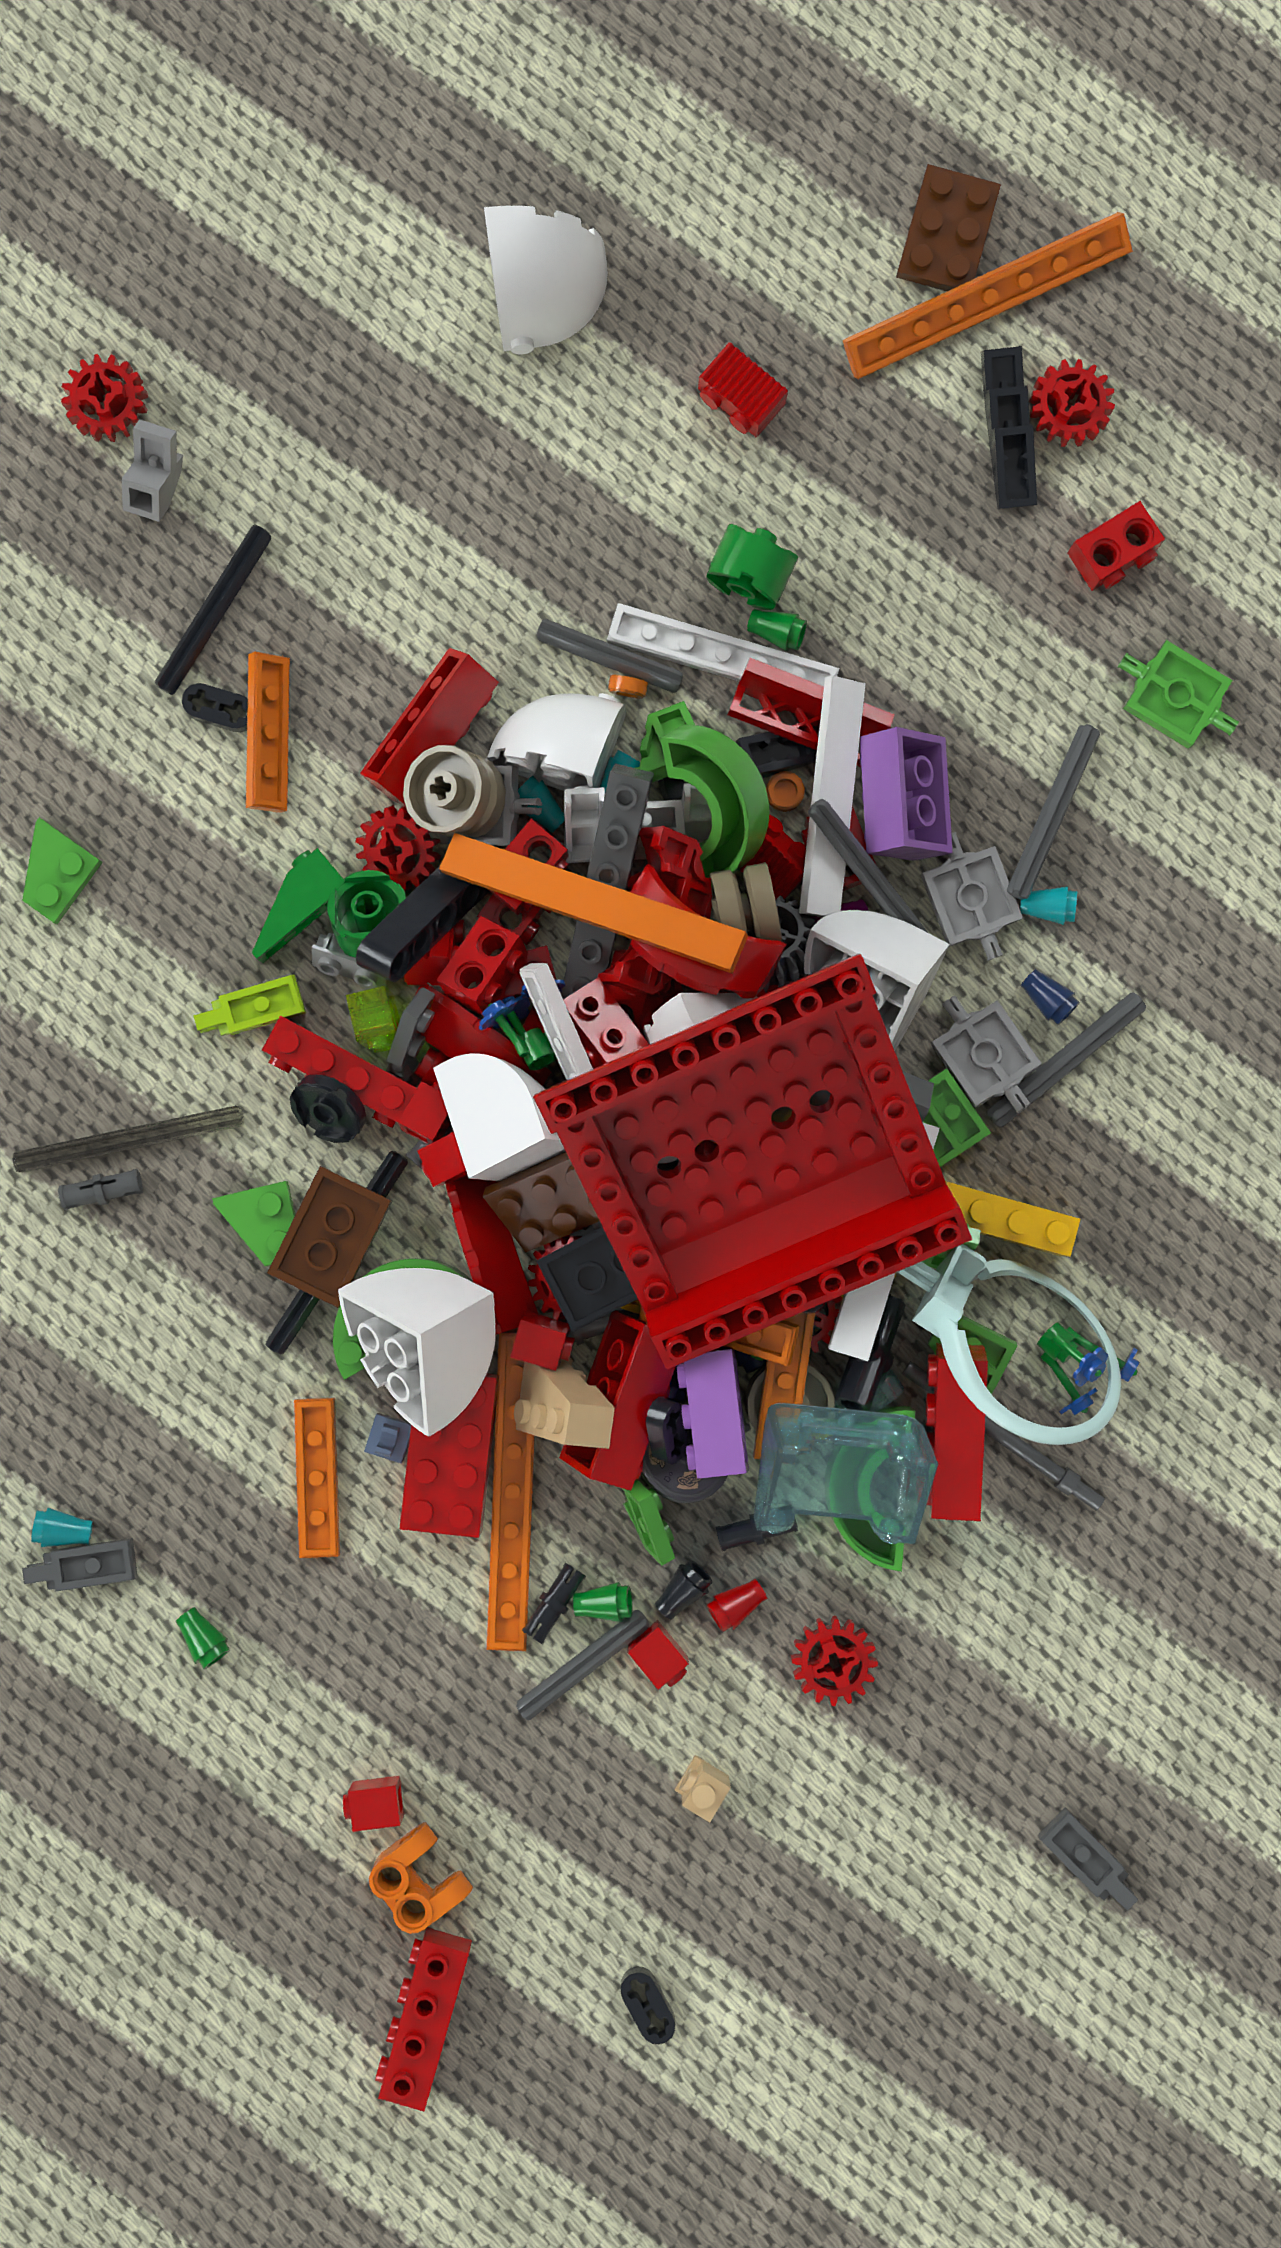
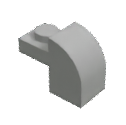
[122,419,183,522]

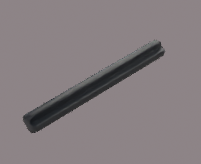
[155,524,271,695]

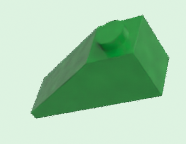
[252,848,345,963]

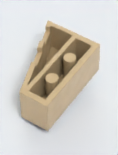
[514,1358,615,1449]

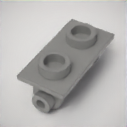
[311,933,387,990]

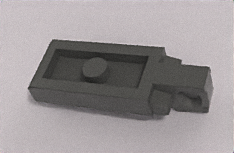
[386,988,435,1082]
[22,1538,138,1592]
[1037,1807,1138,1911]

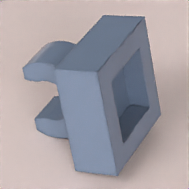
[364,1413,411,1464]

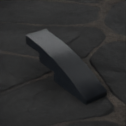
[981,346,1037,509]
[658,730,817,801]

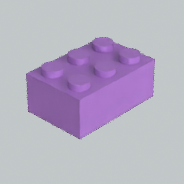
[860,727,953,861]
[677,1349,749,1479]

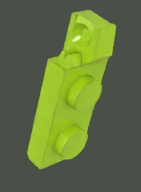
[193,974,306,1036]

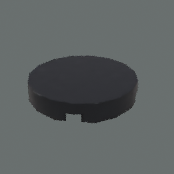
[289,1075,367,1143]

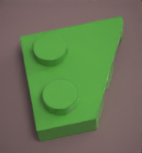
[621,1480,675,1566]

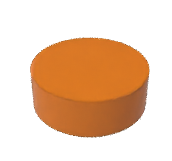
[608,675,648,699]
[766,771,805,812]

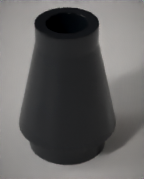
[655,1560,712,1620]

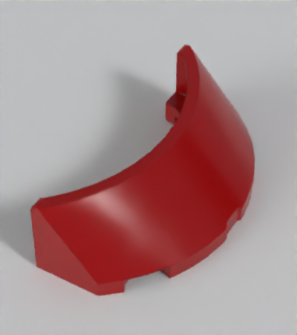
[597,826,712,994]
[630,864,787,999]
[415,984,553,1087]
[446,1178,539,1335]

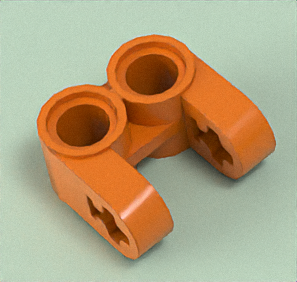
[369,1822,473,1934]

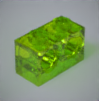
[345,986,400,1053]

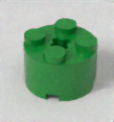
[706,524,798,610]
[327,870,406,958]

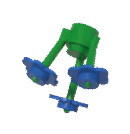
[479,980,565,1070]
[1037,1322,1140,1416]

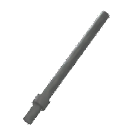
[902,1361,1105,1511]

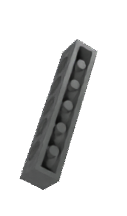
[561,763,654,999]

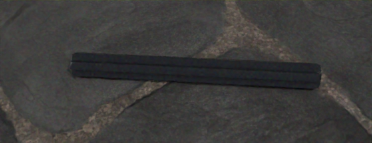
[265,1151,408,1355]

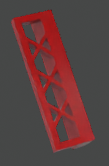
[727,658,895,767]

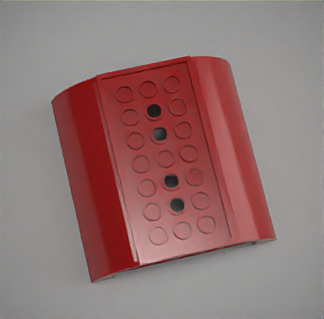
[533,953,973,1369]

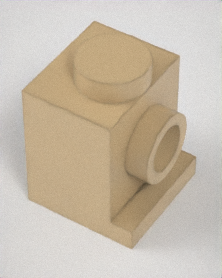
[675,1755,731,1823]

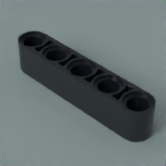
[356,866,489,982]

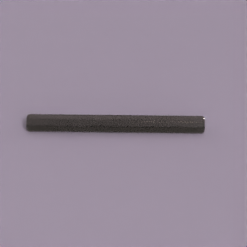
[12,1105,244,1173]

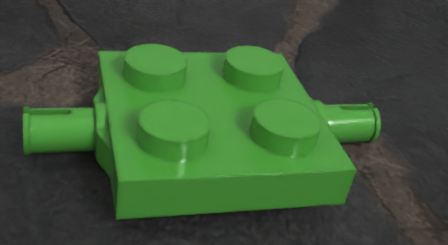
[1117,640,1239,749]

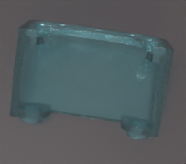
[754,1403,938,1544]

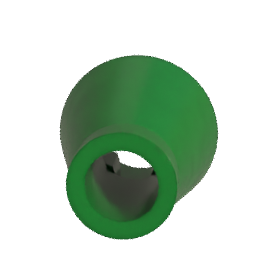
[747,609,807,652]
[573,1582,633,1622]
[175,1607,230,1670]

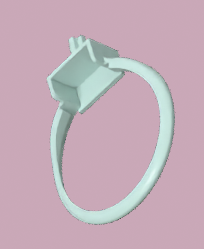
[898,1244,1121,1445]

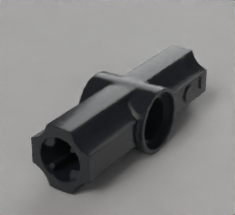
[834,1293,906,1414]

